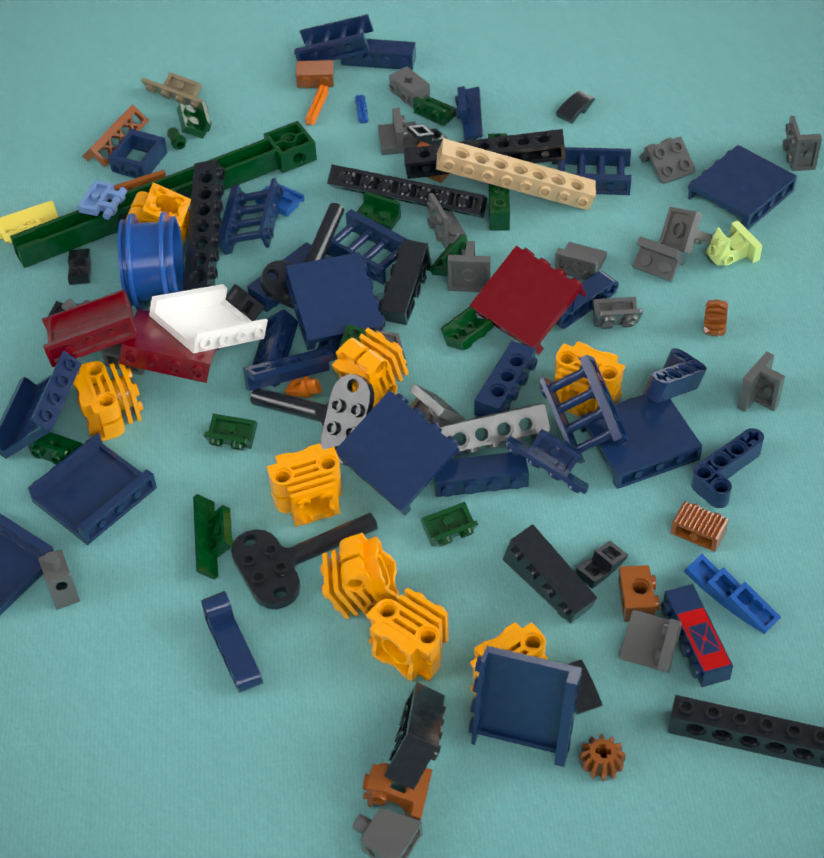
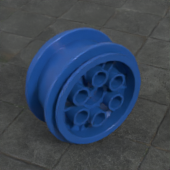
[118,211,185,310]

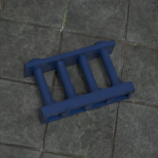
[294,14,374,61]
[552,147,631,195]
[219,178,283,255]
[326,209,409,285]
[539,354,629,464]

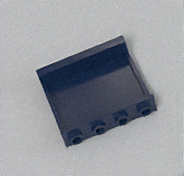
[688,145,797,230]
[284,252,386,350]
[0,351,82,459]
[335,390,461,516]
[580,395,702,489]
[28,433,157,546]
[0,513,54,615]
[468,646,582,767]

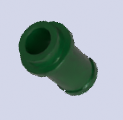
[167,127,186,150]

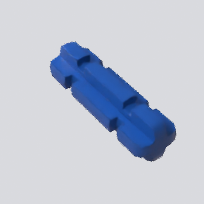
[355,94,369,124]

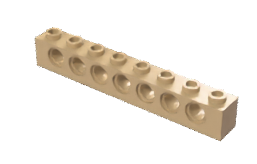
[436,138,596,211]

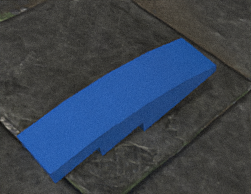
[683,554,781,634]

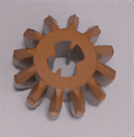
[704,299,728,337]
[580,734,626,782]

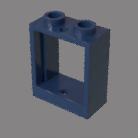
[108,129,168,178]

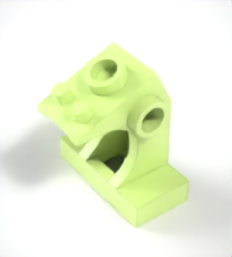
[705,221,762,265]

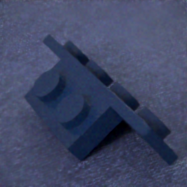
[455,86,483,141]
[505,429,589,494]

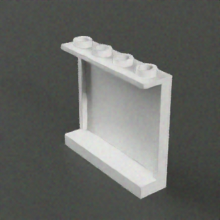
[149,284,268,353]

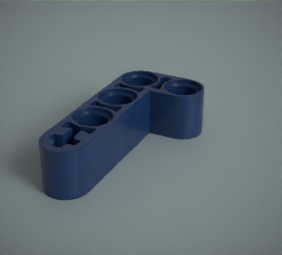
[556,271,619,329]
[643,348,707,402]
[691,428,764,508]
[201,591,263,693]

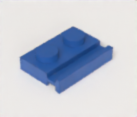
[255,182,304,217]

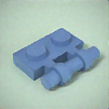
[77,180,127,220]

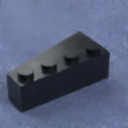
[378,239,432,325]
[502,524,597,624]
[384,682,446,790]

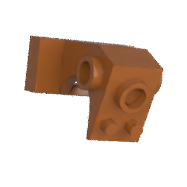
[363,763,433,821]

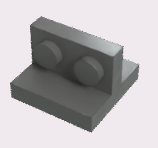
[378,108,419,155]
[659,207,713,254]
[632,236,686,282]
[448,241,491,292]
[737,351,785,412]
[410,384,465,426]

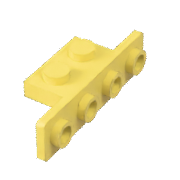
[0,200,58,243]

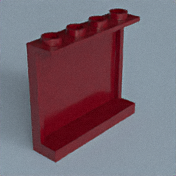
[469,246,586,356]
[42,289,138,367]
[119,309,219,383]

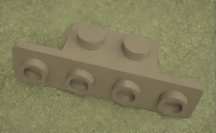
[141,72,208,109]

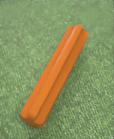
[305,85,329,125]

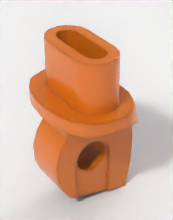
[285,376,322,398]

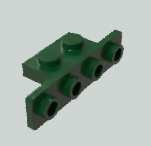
[193,494,233,579]

